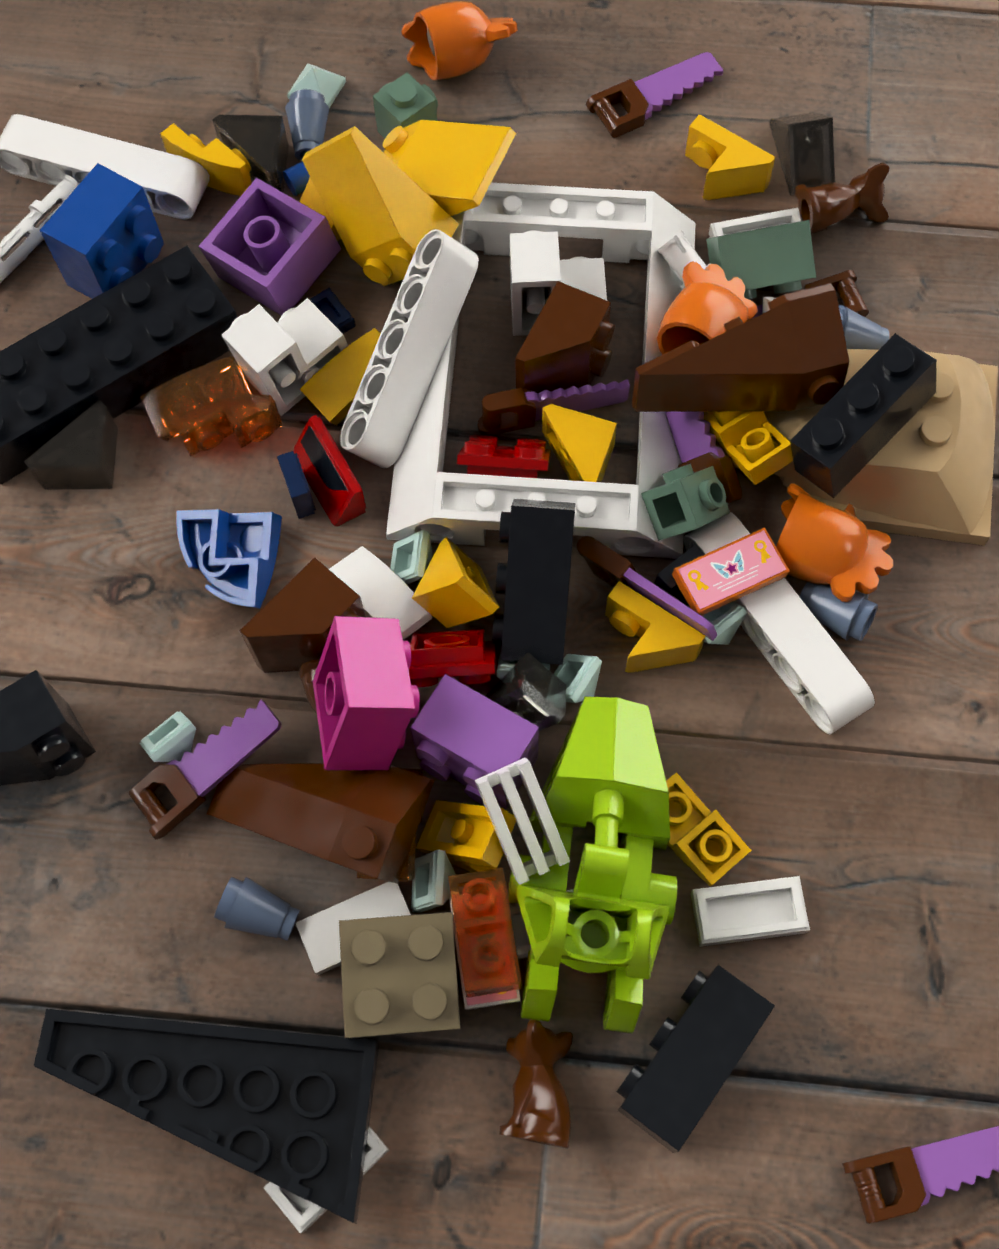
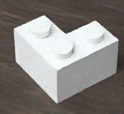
[510,230,607,336]
[222,298,348,416]

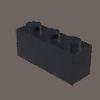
[790,333,937,498]
[492,499,576,665]
[617,965,775,1153]

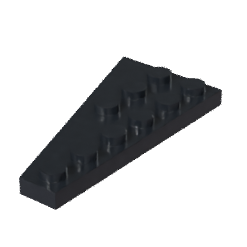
[34,1009,379,1224]

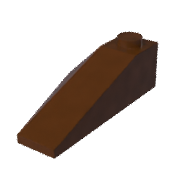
[632,283,850,412]
[207,763,434,883]

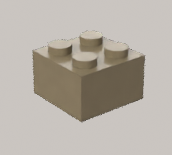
[339,912,460,1038]

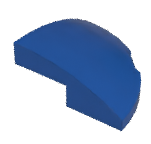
[176,509,282,608]

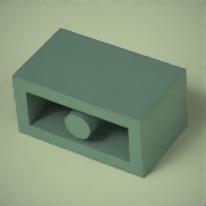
[706,220,816,299]

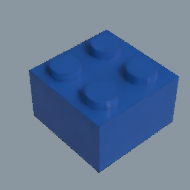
[40,163,164,299]

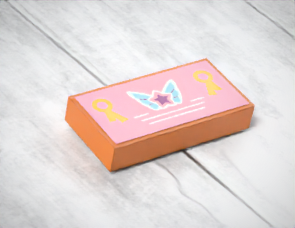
[672,527,790,616]

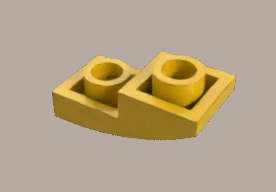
[160,123,252,196]
[299,328,381,426]
[703,411,793,485]
[666,772,752,886]

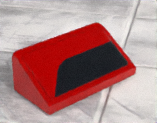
[293,415,367,526]

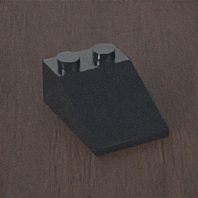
[0,670,96,786]

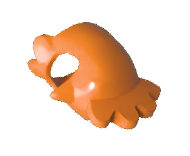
[402,1,518,81]
[657,261,758,355]
[776,483,893,602]

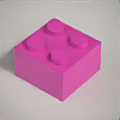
[313,616,420,770]

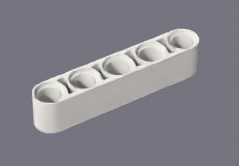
[0,114,210,220]
[340,229,479,468]
[683,512,875,735]

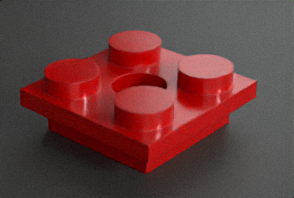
[457,435,551,478]
[409,629,495,688]

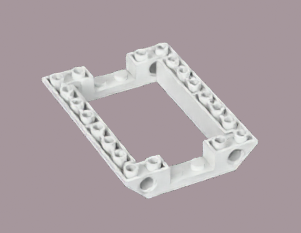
[386,183,696,559]

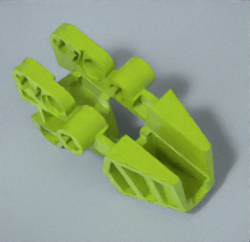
[507,697,677,1034]

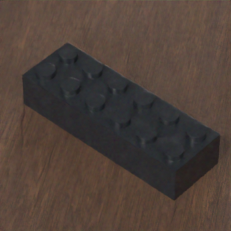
[0,245,237,485]

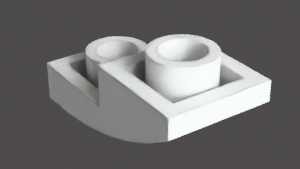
[329,546,432,640]

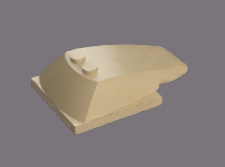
[709,349,998,546]

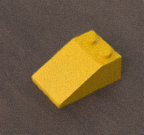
[382,120,516,216]
[302,126,459,286]

